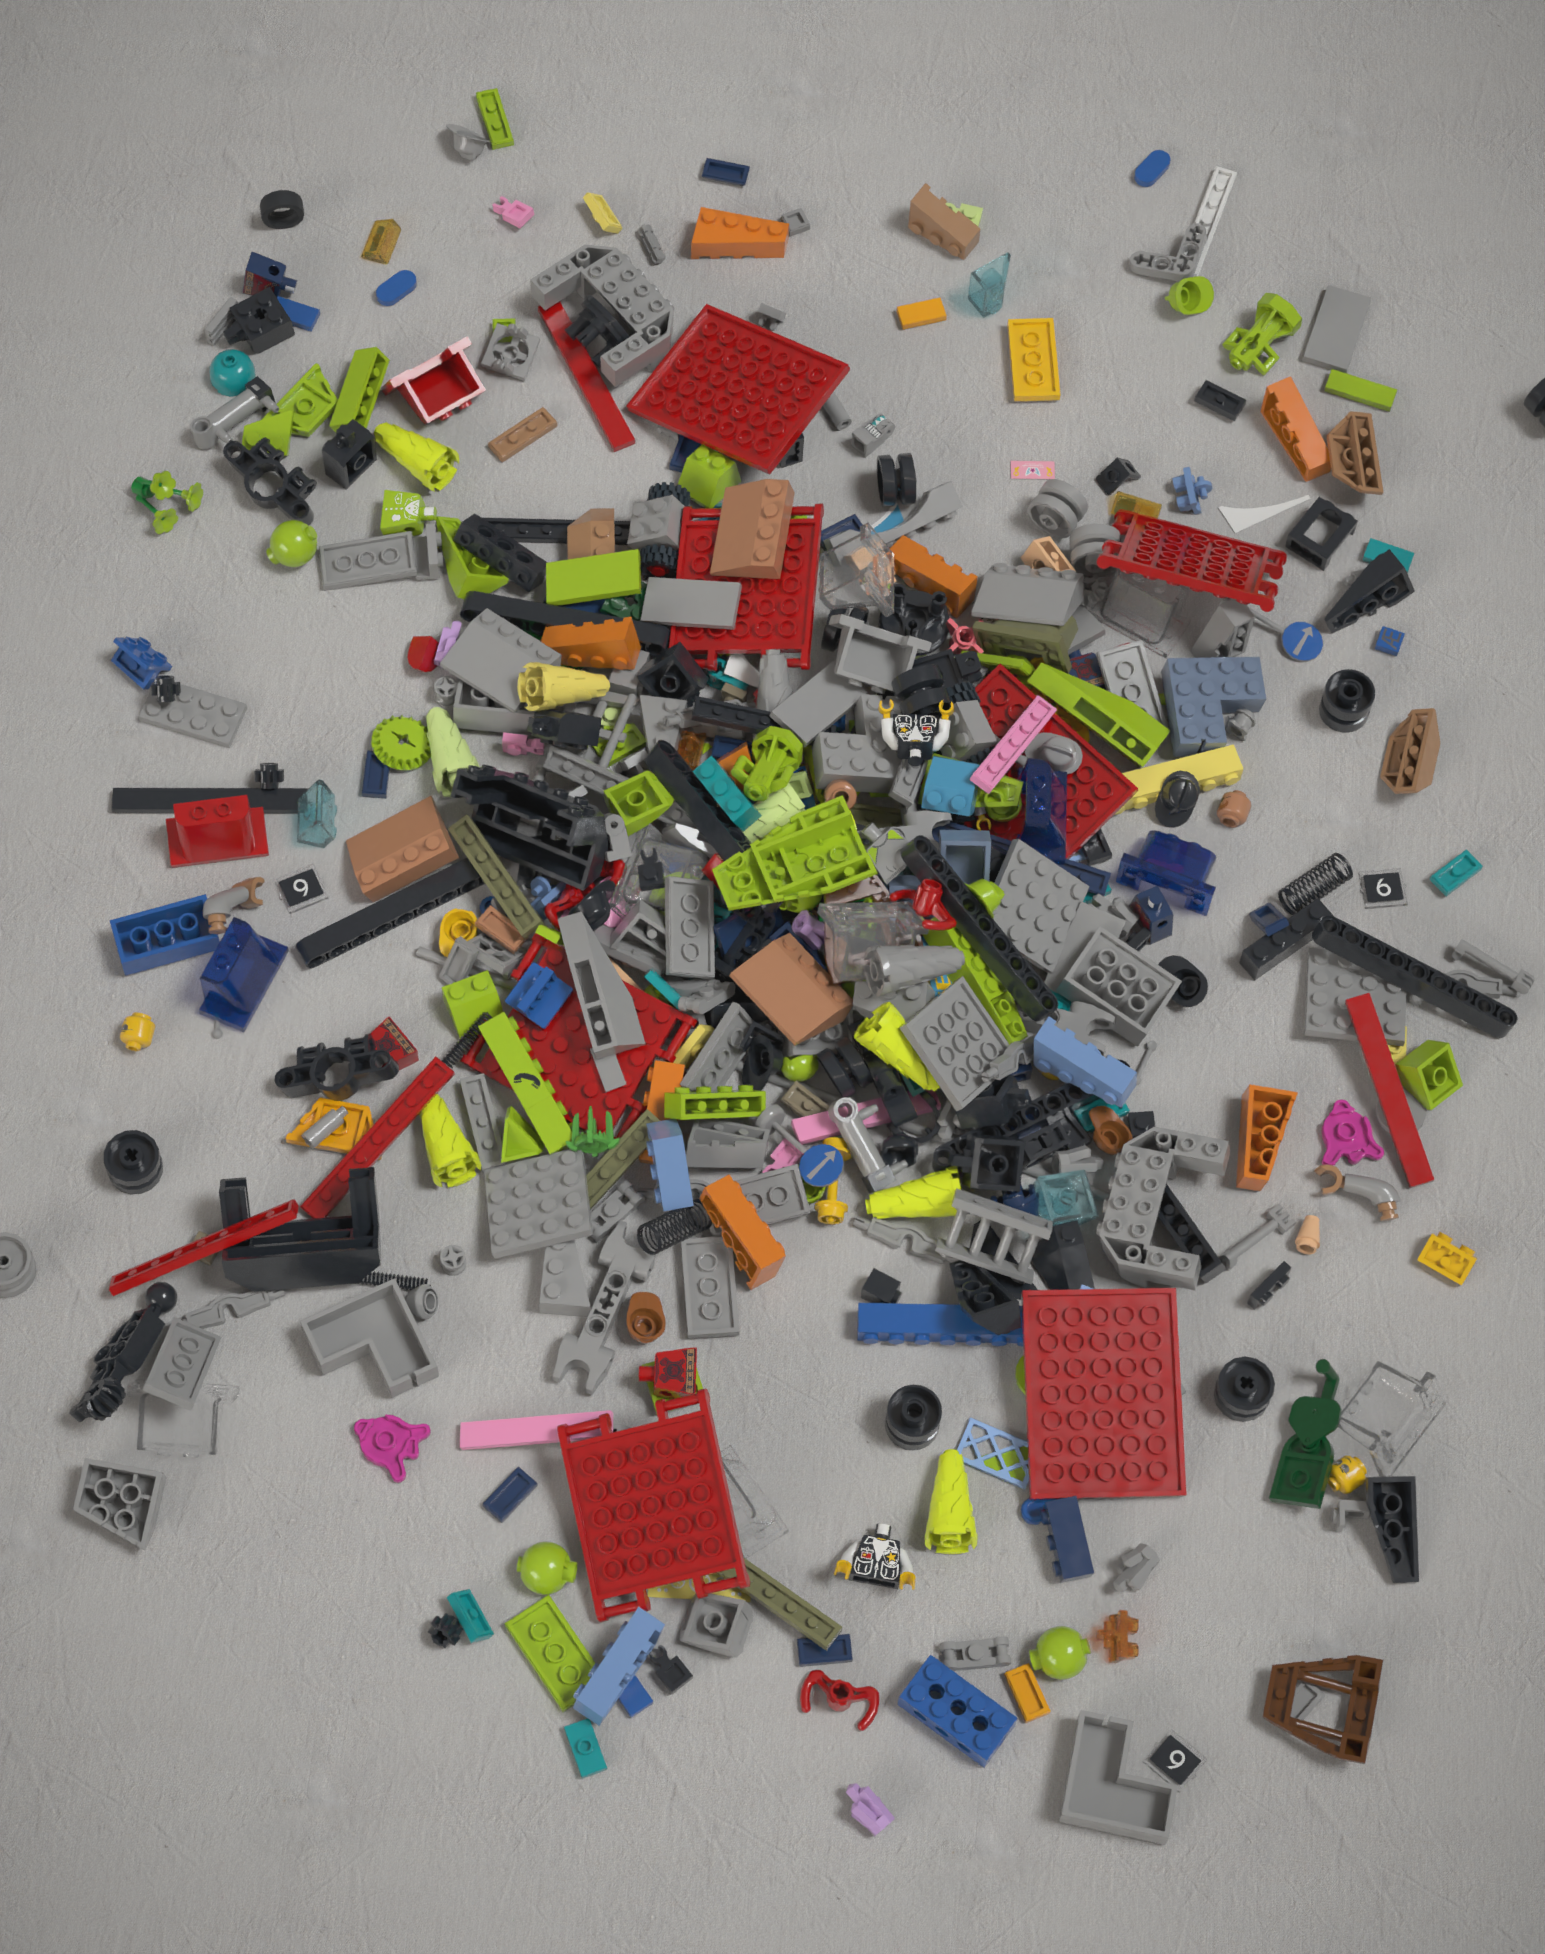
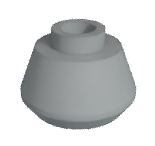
[405,1284,438,1319]

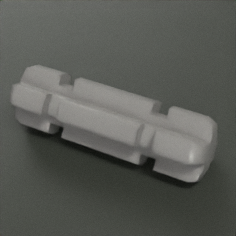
[638,224,665,264]

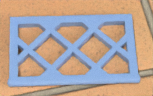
[957,1418,1029,1490]

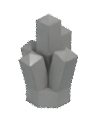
[1091,894,1140,937]
[937,1099,965,1140]
[1052,1145,1104,1182]
[1113,1543,1160,1592]

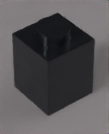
[861,1268,902,1304]

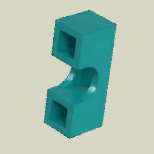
[693,756,762,832]

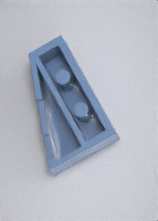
[646,1119,694,1211]

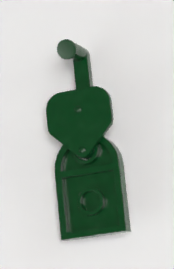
[1269,1359,1342,1509]

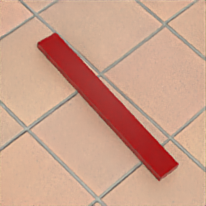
[538,301,635,452]
[1345,993,1435,1189]
[300,1056,455,1219]
[109,1199,299,1296]

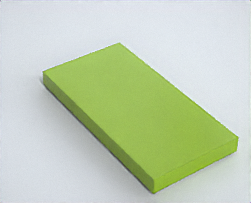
[546,549,641,606]
[504,1595,595,1712]

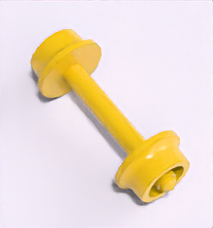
[815,1137,851,1224]

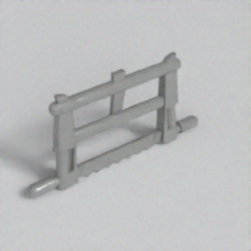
[533,669,640,781]

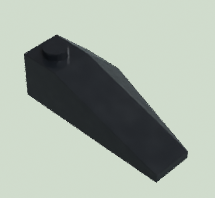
[1366,1476,1419,1583]

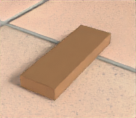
[488,407,557,463]

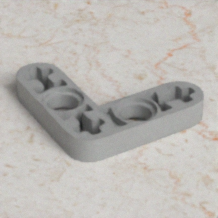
[1130,223,1207,281]

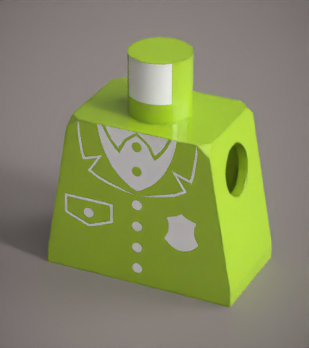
[380,490,437,536]

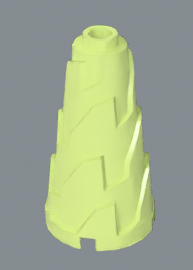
[426,707,480,798]
[741,783,805,843]

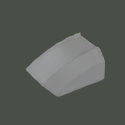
[680,1593,753,1658]

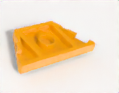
[286,1097,382,1160]

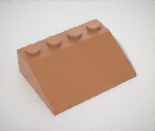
[710,479,795,579]
[346,796,459,903]
[729,933,853,1046]

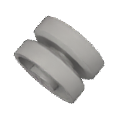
[1027,479,1088,538]
[1069,523,1121,578]
[0,1232,37,1298]

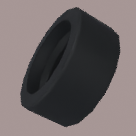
[260,190,304,229]

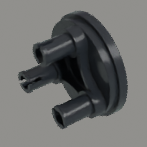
[564,294,630,369]
[879,584,949,656]

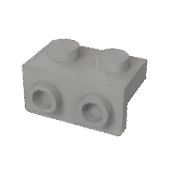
[413,523,443,580]

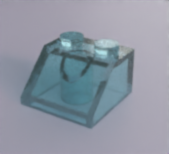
[968,252,1011,318]
[297,779,337,848]
[1033,1170,1099,1226]

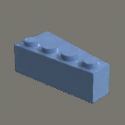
[1034,1017,1137,1108]
[573,1607,665,1726]

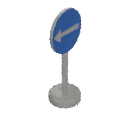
[1248,607,1323,662]
[754,1104,844,1187]

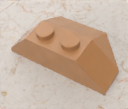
[1326,411,1384,495]
[567,508,615,559]
[1380,708,1441,794]

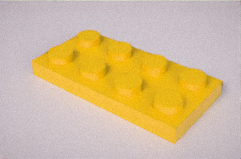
[1007,318,1061,401]

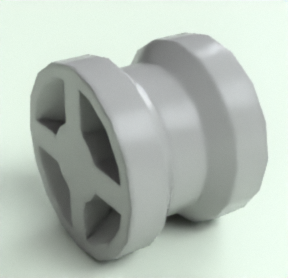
[434,676,458,706]
[440,1245,466,1276]

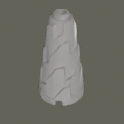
[752,649,792,741]
[864,945,965,996]

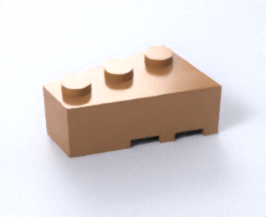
[908,183,981,260]

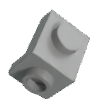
[1331,1497,1370,1532]

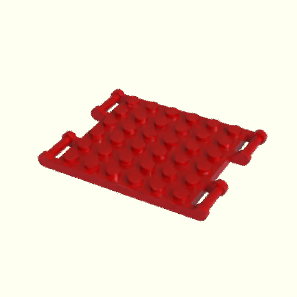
[669,503,824,671]
[1097,509,1287,612]
[460,933,697,1139]
[557,1388,750,1623]

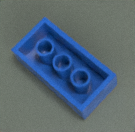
[109,894,221,976]

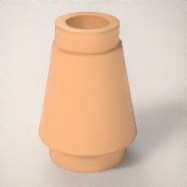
[1295,1215,1320,1254]

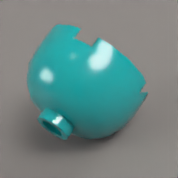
[209,349,256,397]

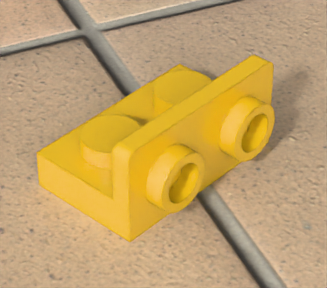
[1417,1231,1478,1286]

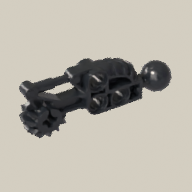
[69,1282,178,1422]

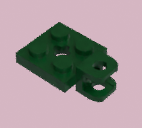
[599,581,669,627]

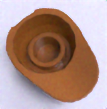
[1089,1106,1132,1155]
[626,1292,666,1343]

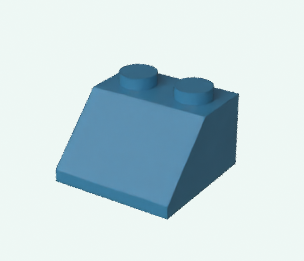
[921,756,981,816]

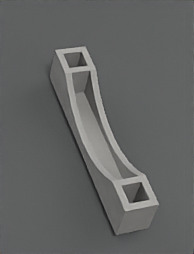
[823,481,963,568]

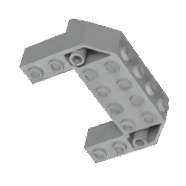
[530,244,674,387]
[1096,1127,1230,1291]

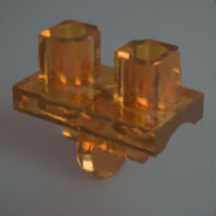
[677,730,707,771]
[1096,1610,1139,1664]

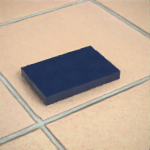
[713,907,784,964]

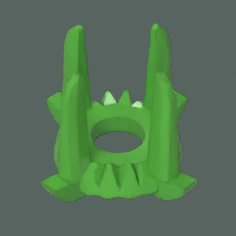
[566,1106,620,1157]

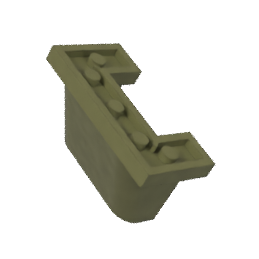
[972,616,1078,674]

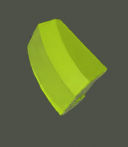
[603,771,674,836]

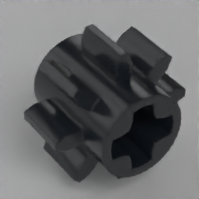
[151,675,181,702]
[254,763,284,789]
[428,1613,463,1648]

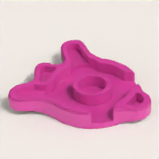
[1321,1099,1384,1166]
[354,1414,431,1483]

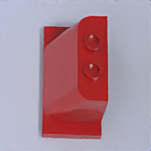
[381,336,486,425]
[166,795,269,868]

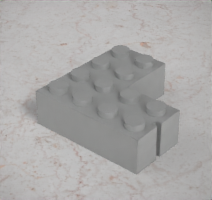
[812,694,903,794]
[300,1278,439,1398]
[1059,1710,1178,1845]

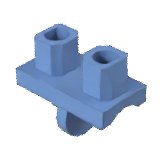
[1172,467,1213,515]
[531,877,566,920]

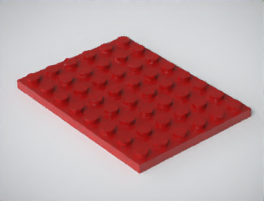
[626,304,850,475]
[920,664,1138,859]
[1021,1288,1187,1500]

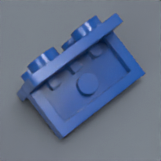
[111,636,173,690]
[505,962,573,1029]

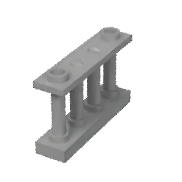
[935,1188,1053,1285]

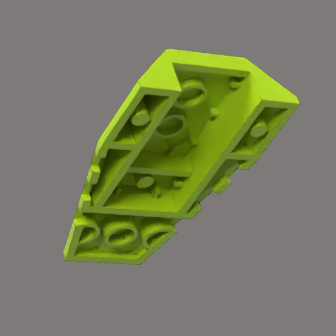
[712,795,877,911]

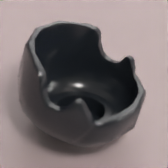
[880,1134,919,1167]

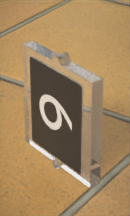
[274,863,329,914]
[1358,868,1408,909]
[1143,1729,1207,1793]

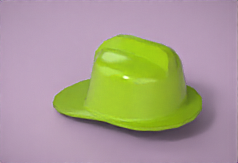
[1165,276,1214,315]
[965,879,1005,919]

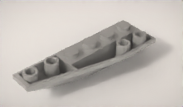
[558,912,646,1059]

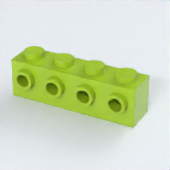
[329,347,390,432]
[664,1085,766,1120]

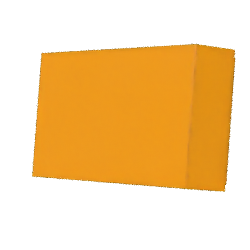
[896,297,947,330]
[1004,1663,1051,1724]

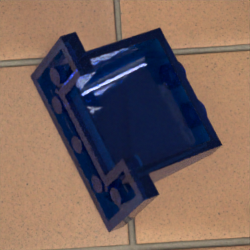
[1016,758,1067,865]
[1116,830,1216,916]
[199,917,289,1032]

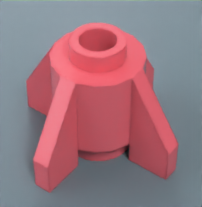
[946,618,984,655]

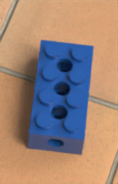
[897,1655,1018,1768]

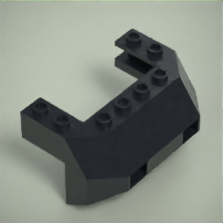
[450,764,608,891]
[219,1167,381,1292]

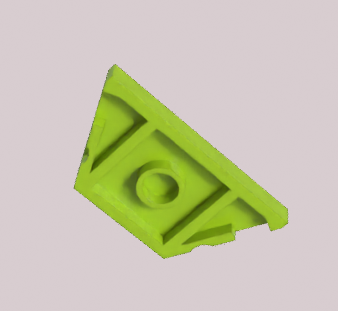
[263,363,338,437]

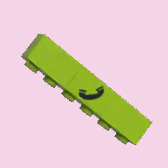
[478,1012,573,1155]

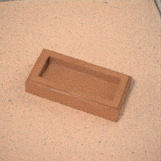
[475,905,529,954]

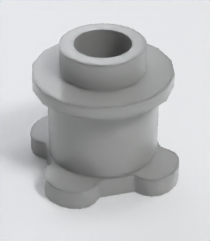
[1225,709,1256,741]

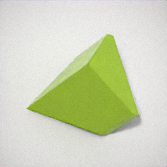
[501,1106,544,1163]

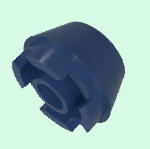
[990,1184,1039,1227]

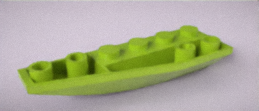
[1027,662,1170,769]
[919,917,1028,1045]

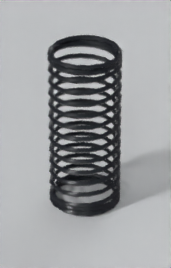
[1278,852,1353,915]
[637,1198,712,1255]

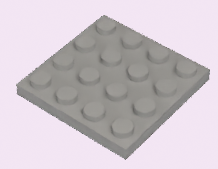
[993,839,1089,973]
[1304,948,1406,1046]
[900,976,1009,1111]
[484,1149,593,1259]

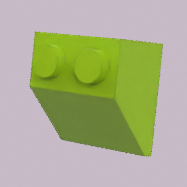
[678,445,741,508]
[441,970,504,1040]
[1395,1040,1463,1110]

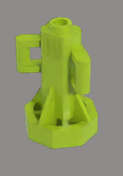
[1222,293,1302,375]
[731,726,803,801]

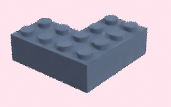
[1161,657,1266,757]
[886,830,991,933]

